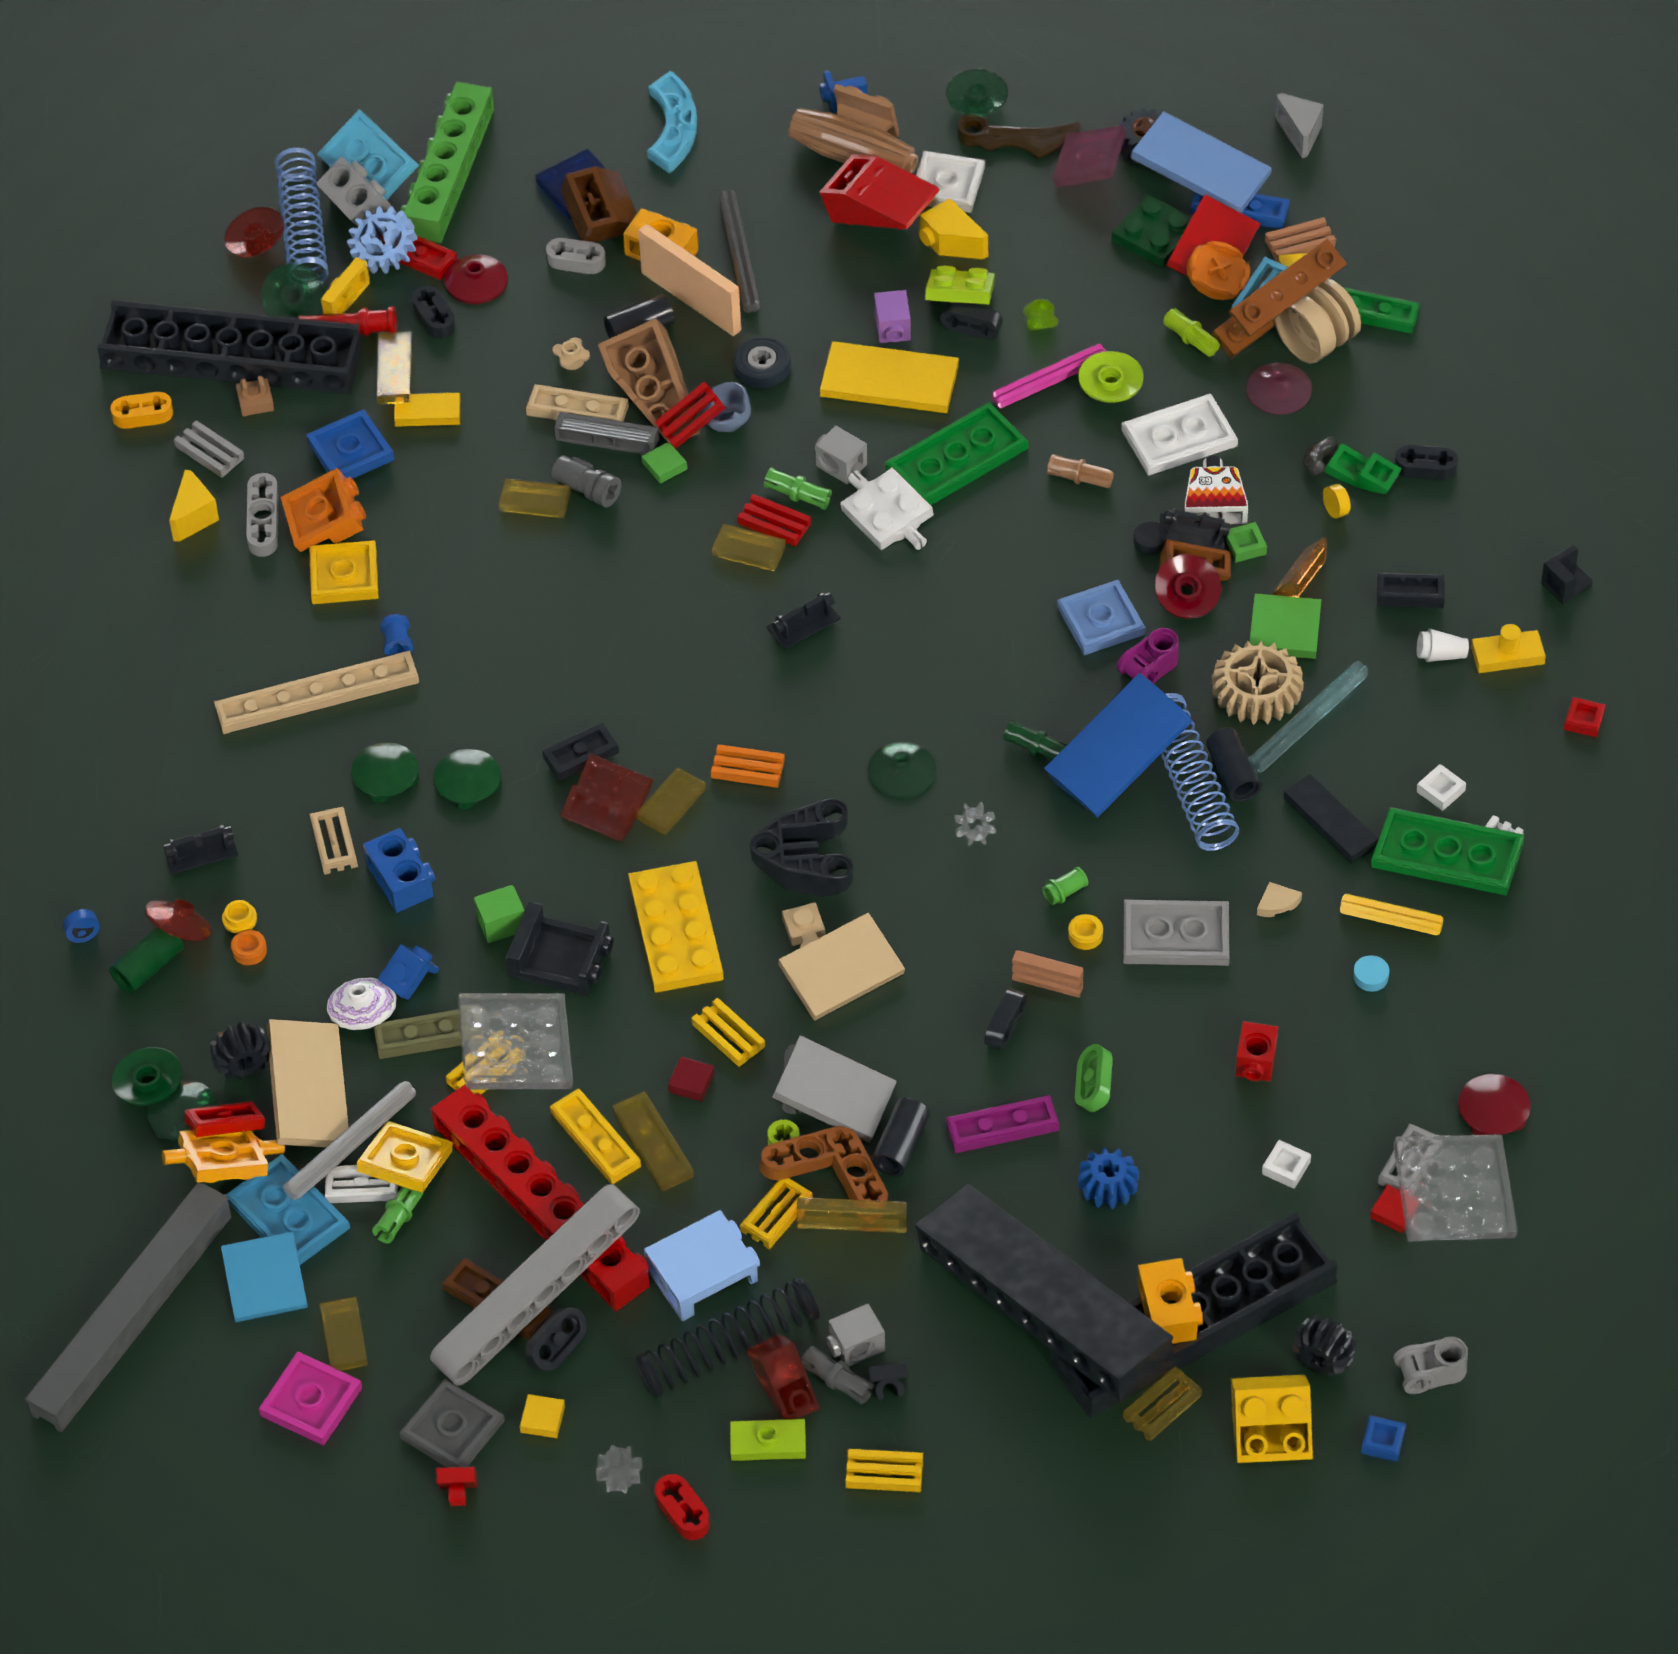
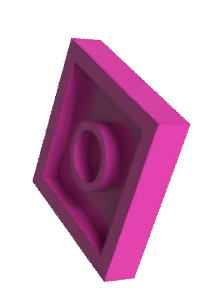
[259,1351,362,1446]

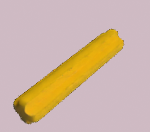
[1340,894,1443,935]

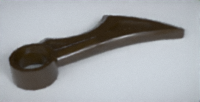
[958,113,1081,159]

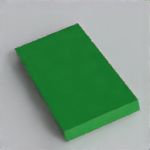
[885,402,1028,505]
[1371,807,1524,896]

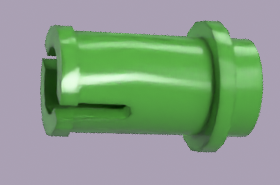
[1042,867,1089,905]

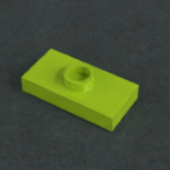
[730,1419,806,1461]

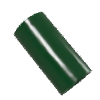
[109,923,184,994]

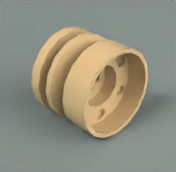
[1275,279,1361,364]

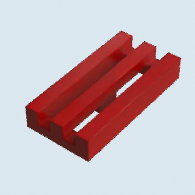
[654,381,726,449]
[737,494,811,547]
[184,1101,265,1138]

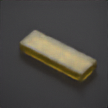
[377,332,412,404]
[613,1091,694,1192]
[797,1197,907,1233]

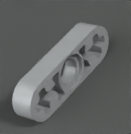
[246,473,279,557]

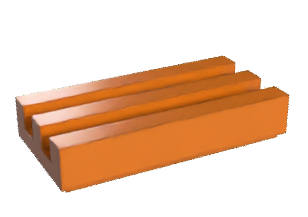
[711,744,785,788]

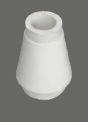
[1417,629,1469,662]

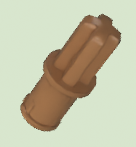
[1047,454,1114,488]

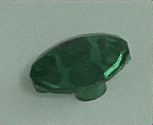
[148,1080,218,1141]

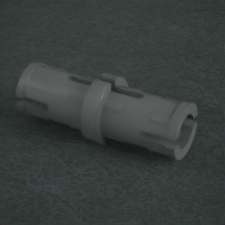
[800,1346,874,1404]

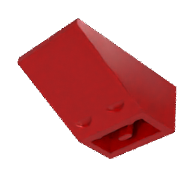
[820,154,939,229]

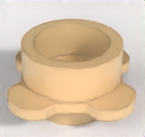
[553,337,590,370]

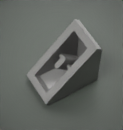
[1275,93,1323,158]

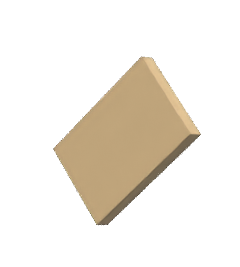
[778,912,905,1021]

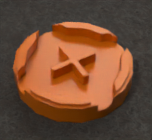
[1187,241,1251,300]

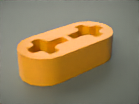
[110,392,173,429]

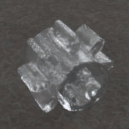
[954,802,996,846]
[596,1445,642,1493]

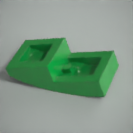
[1324,443,1402,494]

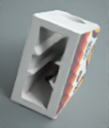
[1185,456,1248,528]

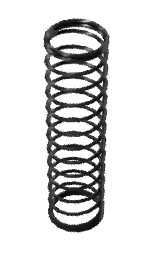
[636,1276,820,1398]

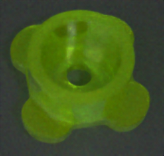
[1023,299,1058,330]

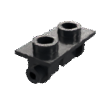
[1160,508,1230,550]
[766,592,841,650]
[163,824,239,875]

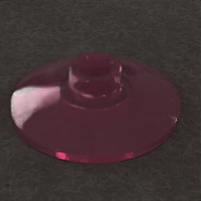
[1247,363,1312,414]

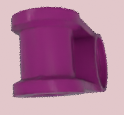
[1116,628,1179,684]

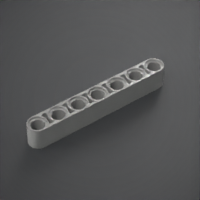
[430,1184,640,1386]

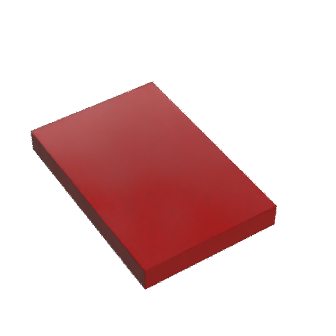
[1166,194,1261,277]

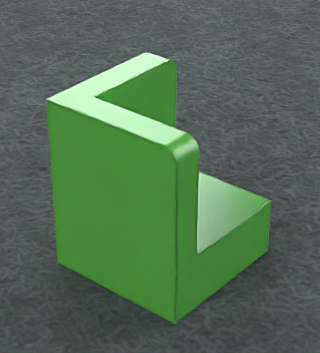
[474,885,525,943]

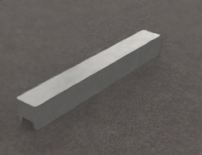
[25,1182,231,1433]

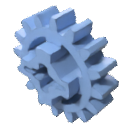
[347,206,418,274]

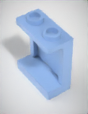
[644,1210,760,1321]

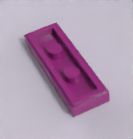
[946,1095,1059,1153]

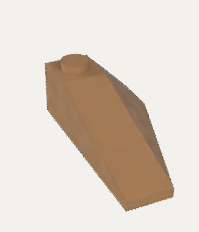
[598,319,700,445]

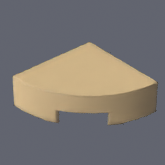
[1257,882,1302,917]

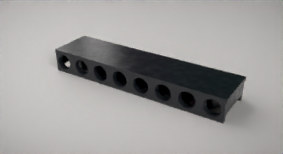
[97,300,364,394]
[915,1184,1174,1402]
[1050,1212,1337,1418]

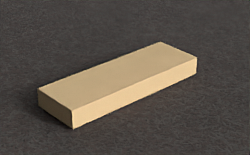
[526,384,629,422]

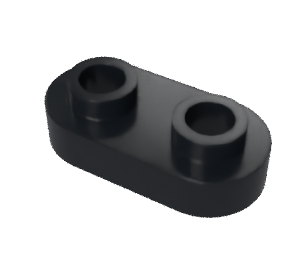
[525,1307,587,1371]

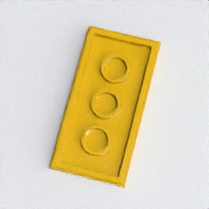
[820,341,959,413]

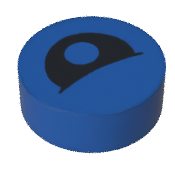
[63,909,100,943]

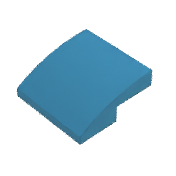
[221,1232,308,1322]

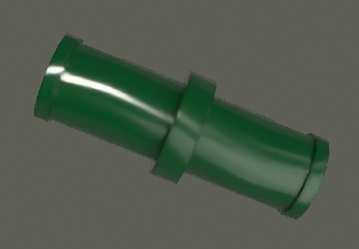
[1003,720,1068,760]

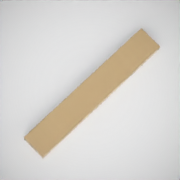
[214,651,419,734]

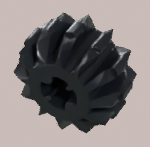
[210,1021,271,1080]
[1291,1315,1358,1377]

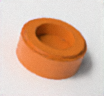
[231,930,267,965]

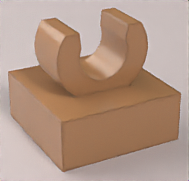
[236,376,274,417]

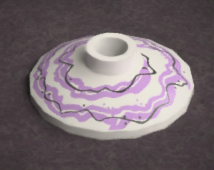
[327,977,397,1030]

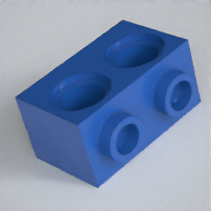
[363,828,435,913]

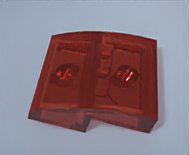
[560,754,654,841]

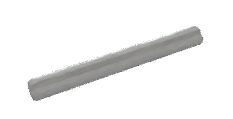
[283,1081,416,1200]

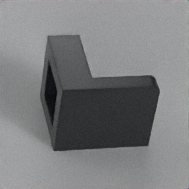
[1541,545,1593,604]

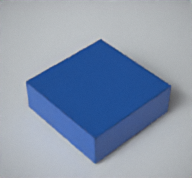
[1361,1415,1406,1462]

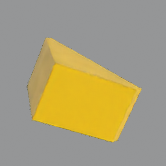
[169,470,219,542]

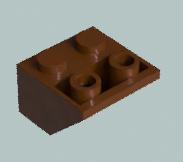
[560,166,637,243]

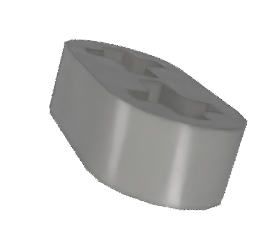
[546,238,606,274]

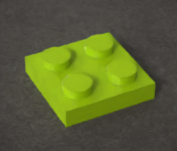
[925,266,995,305]

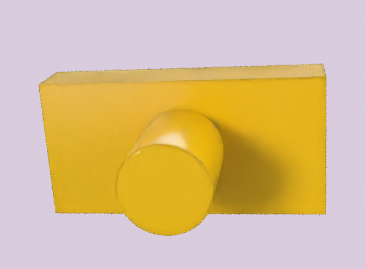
[1471,624,1546,674]

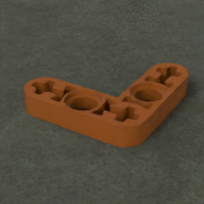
[759,1126,888,1218]

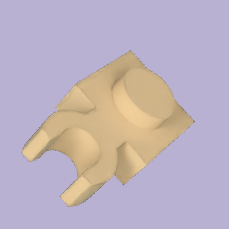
[782,902,826,948]

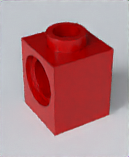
[1235,1021,1278,1081]

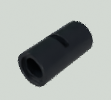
[603,294,675,339]
[1206,728,1262,802]
[871,1097,930,1176]

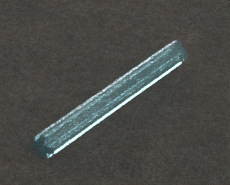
[1249,661,1368,773]

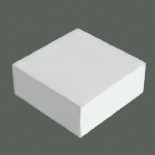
[1417,764,1466,811]
[1262,1140,1311,1189]

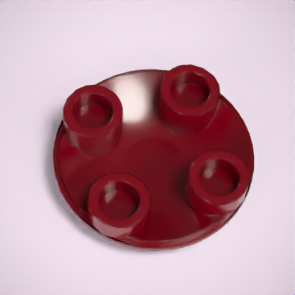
[1458,1074,1531,1137]

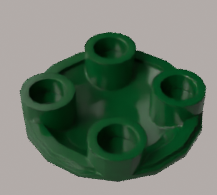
[351,743,419,803]
[433,749,502,809]

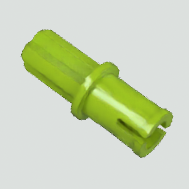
[1163,308,1220,356]

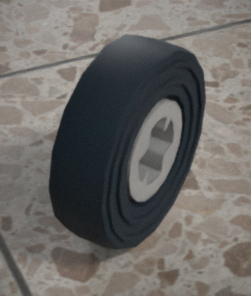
[733,336,791,389]

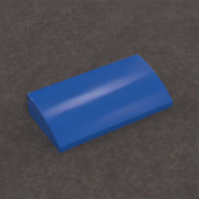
[1044,673,1193,818]

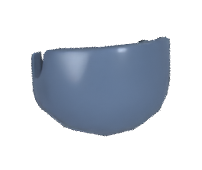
[702,382,751,432]

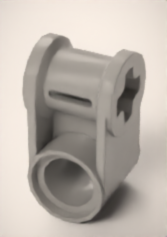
[1393,1337,1468,1394]

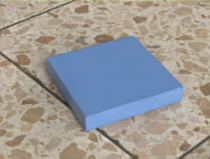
[1057,580,1146,655]

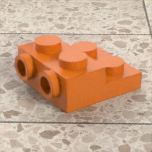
[281,468,366,552]

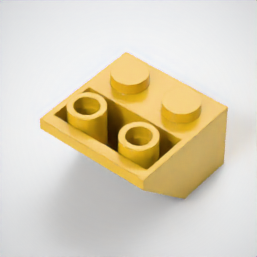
[1231,1375,1313,1463]

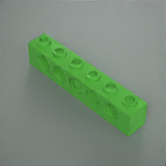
[401,82,494,243]

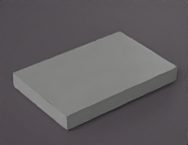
[1123,899,1229,966]
[772,1035,897,1143]

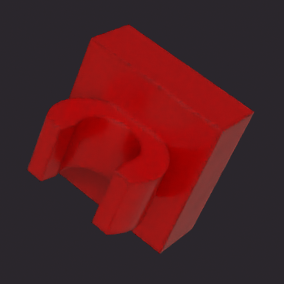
[436,1467,477,1506]

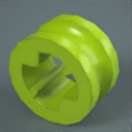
[767,1120,799,1155]

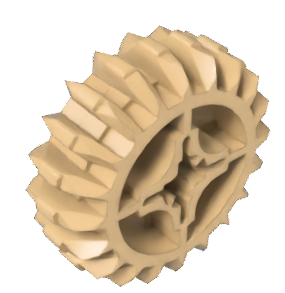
[1212,640,1304,725]

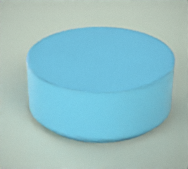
[1353,955,1389,992]

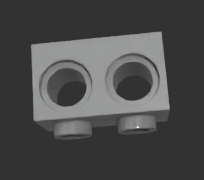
[316,156,391,226]

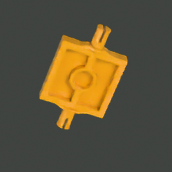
[162,1130,285,1183]

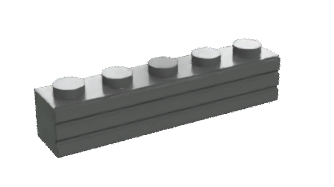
[555,412,659,454]

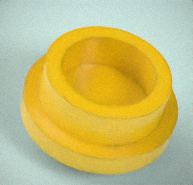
[222,900,257,934]

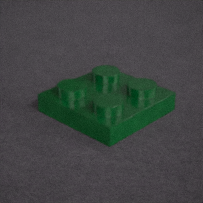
[1111,194,1192,268]

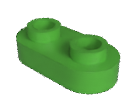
[1075,1044,1113,1112]

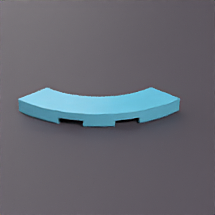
[647,71,697,173]

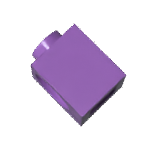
[874,290,911,343]

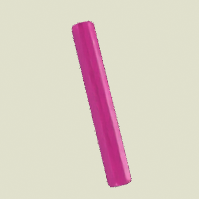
[992,343,1106,409]

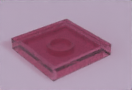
[1052,125,1126,187]

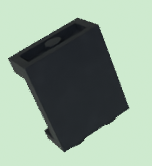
[506,902,614,997]

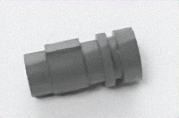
[552,456,621,508]

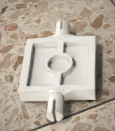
[840,468,933,551]

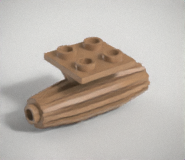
[789,84,918,173]

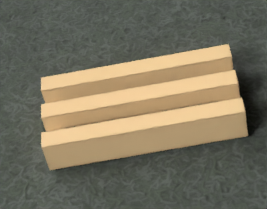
[310,807,358,874]

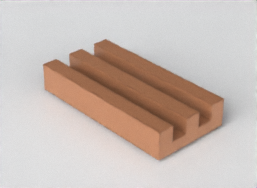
[1265,217,1336,262]
[1012,950,1083,998]

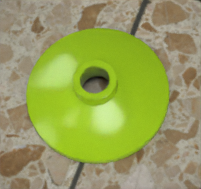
[1079,351,1143,403]

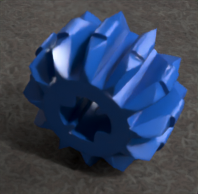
[1078,1146,1139,1210]

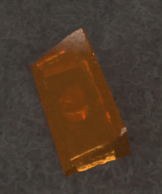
[1273,537,1327,597]

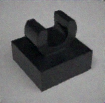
[867,1362,908,1400]

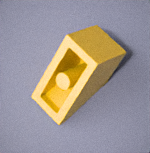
[919,198,988,259]

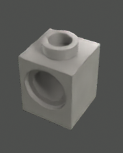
[815,426,867,484]
[825,1304,885,1366]

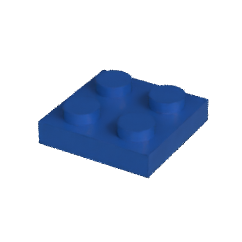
[306,409,395,479]

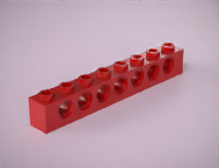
[431,1084,650,1312]

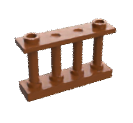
[1211,239,1347,359]

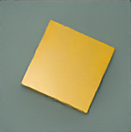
[309,540,379,604]
[356,1121,453,1193]

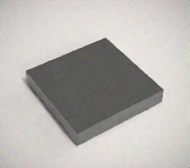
[399,1379,505,1468]

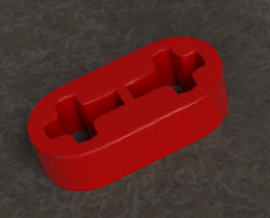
[655,1474,710,1540]

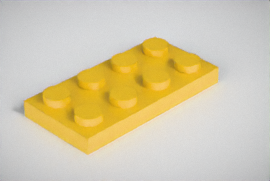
[628,861,724,993]

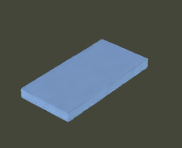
[1131,111,1272,213]

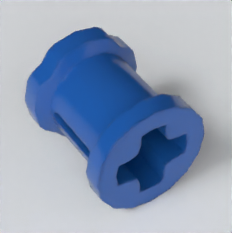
[380,614,414,656]

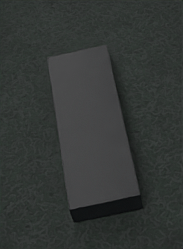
[1284,774,1378,863]

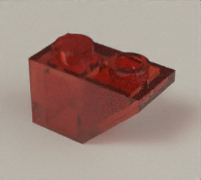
[747,1334,820,1420]

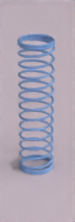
[275,148,329,288]
[1160,693,1239,851]

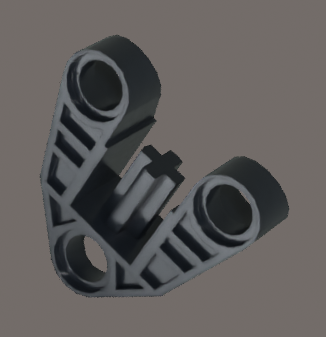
[750,798,854,897]

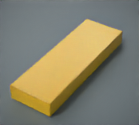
[550,1088,641,1184]

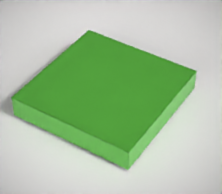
[1250,594,1322,659]

